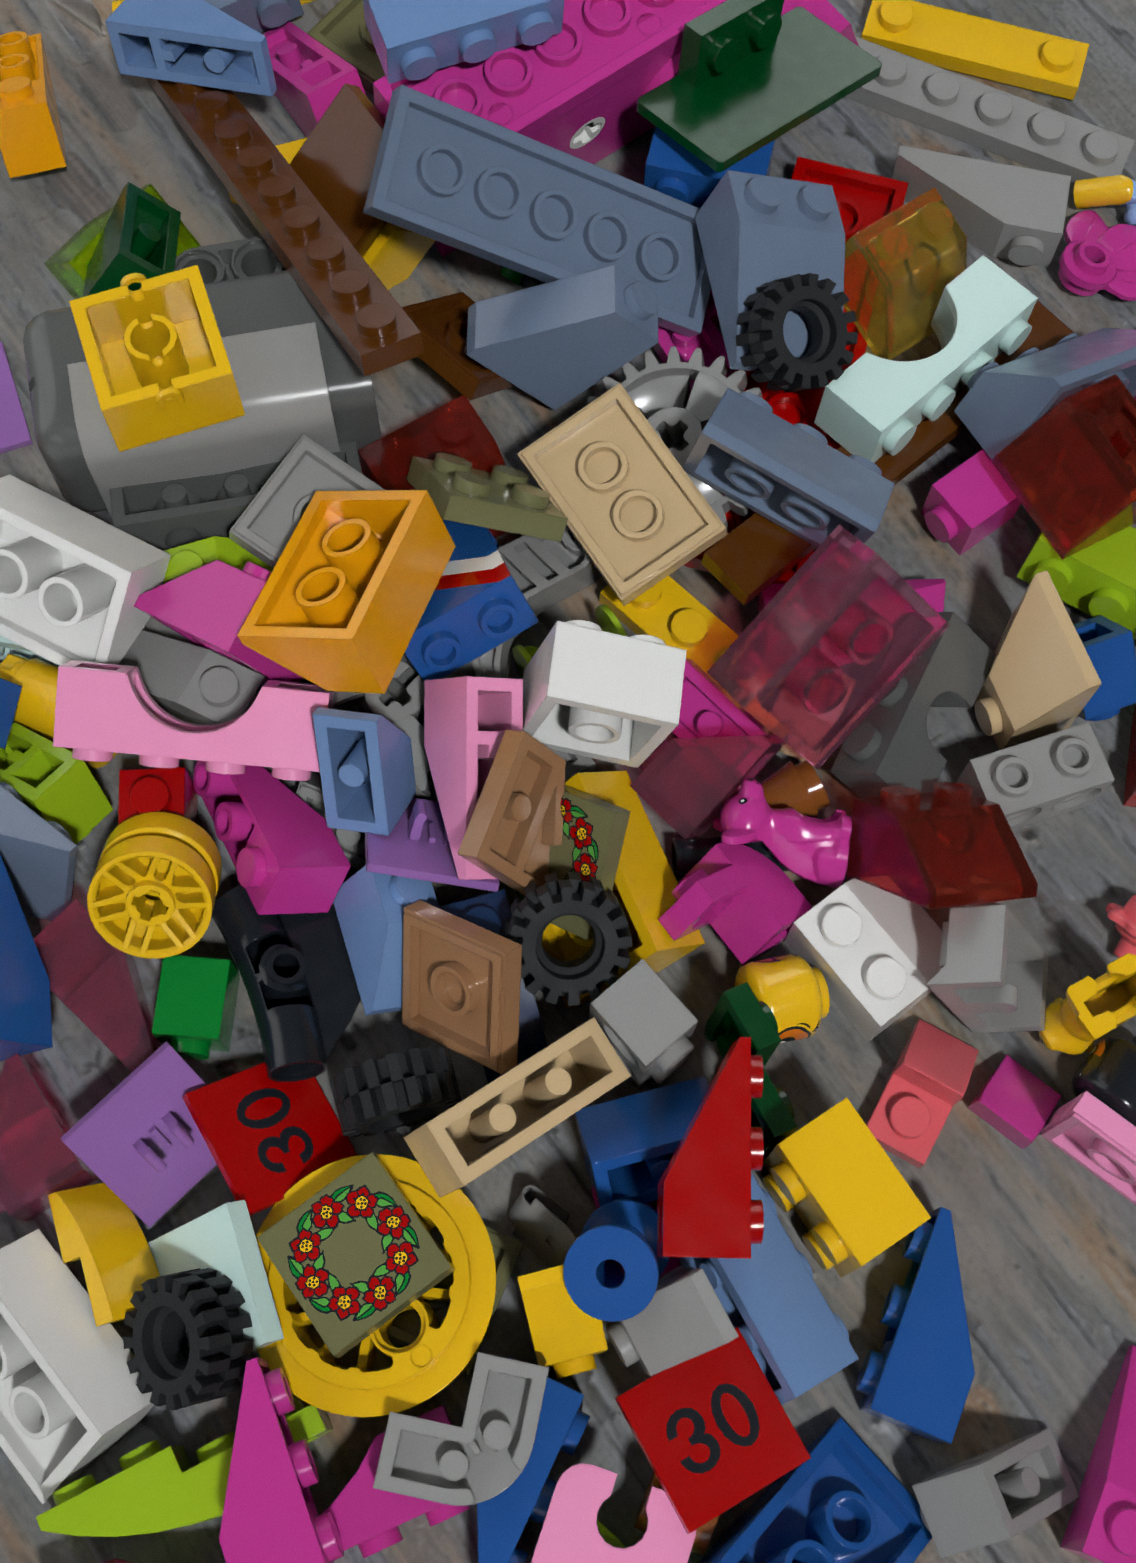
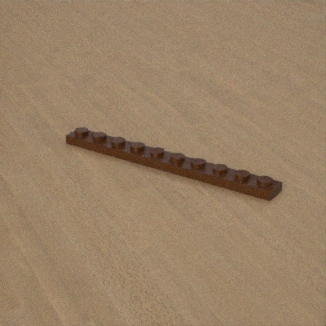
[146,78,425,377]

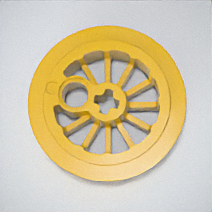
[256,1154,496,1417]

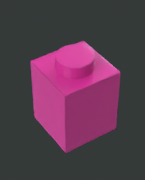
[921,449,1028,556]

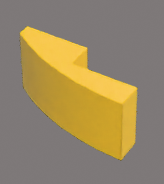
[48,1183,160,1327]

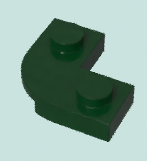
[704,982,798,1159]

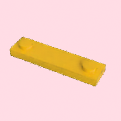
[861,0,1089,100]

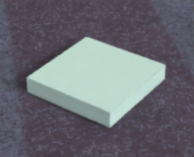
[148,1200,284,1357]

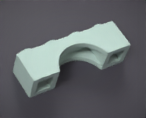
[814,255,1038,463]

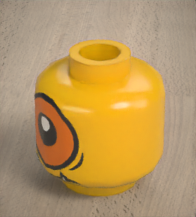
[728,954,830,1043]

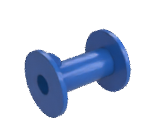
[563,1199,669,1322]

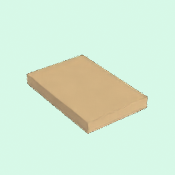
[517,383,728,606]

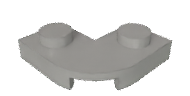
[373,1352,549,1506]

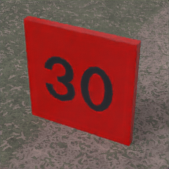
[182,1062,358,1216]
[615,1327,811,1534]

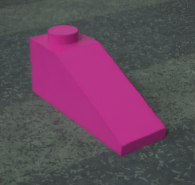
[262,21,366,138]
[1060,1345,1136,1563]

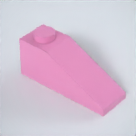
[424,676,523,880]

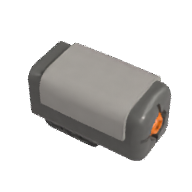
[23,236,386,518]

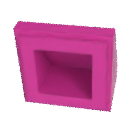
[967,1055,1061,1149]

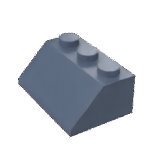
[954,328,1136,466]
[683,388,895,563]

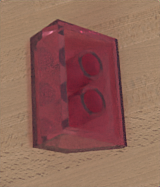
[707,525,950,769]

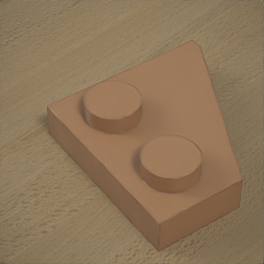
[457,730,566,896]

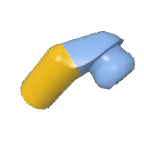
[1073,175,1136,226]

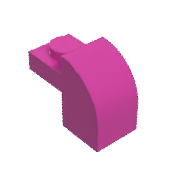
[658,842,813,965]

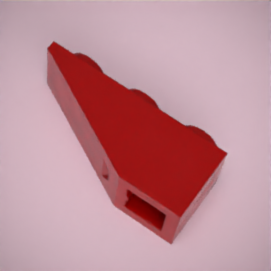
[657,1037,764,1259]

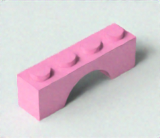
[53,660,334,781]

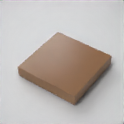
[402,900,522,1074]

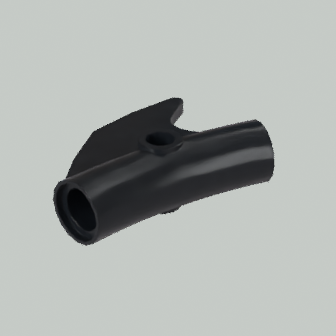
[212,868,361,1082]

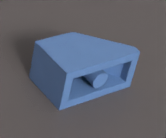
[312,707,416,836]
[333,865,439,1016]

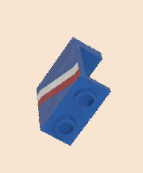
[405,520,539,681]

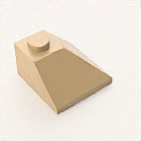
[975,570,1102,750]

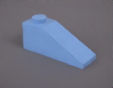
[105,0,277,97]

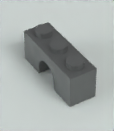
[830,611,996,815]

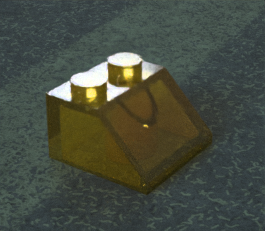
[843,187,967,360]

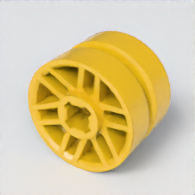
[87,812,222,959]

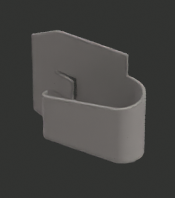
[509,1185,576,1267]

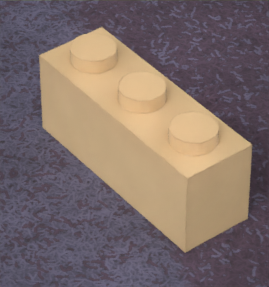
[403,1017,631,1198]

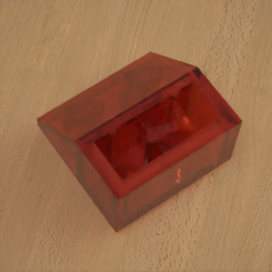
[992,374,1136,560]

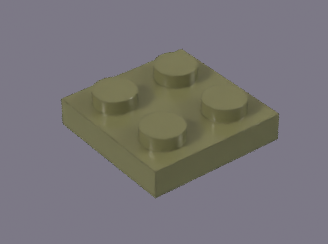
[407,453,568,542]

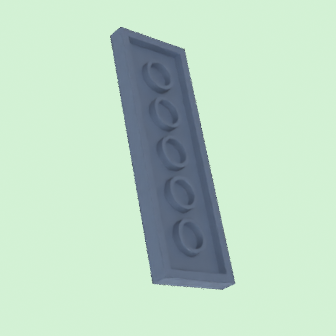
[363,84,711,337]

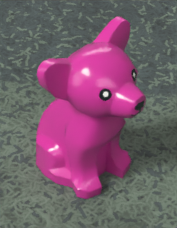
[712,778,852,888]

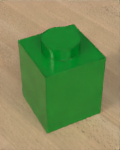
[152,955,240,1060]

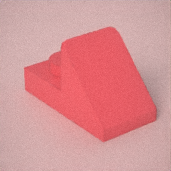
[866,1019,979,1168]

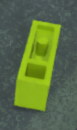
[0,722,114,844]

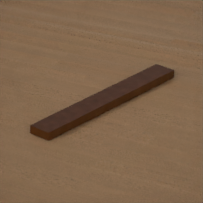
[701,300,1074,606]

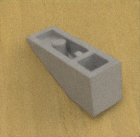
[891,145,1071,268]
[119,630,267,725]

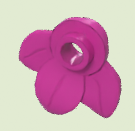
[1058,210,1136,301]

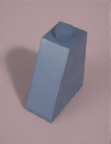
[466,265,659,410]

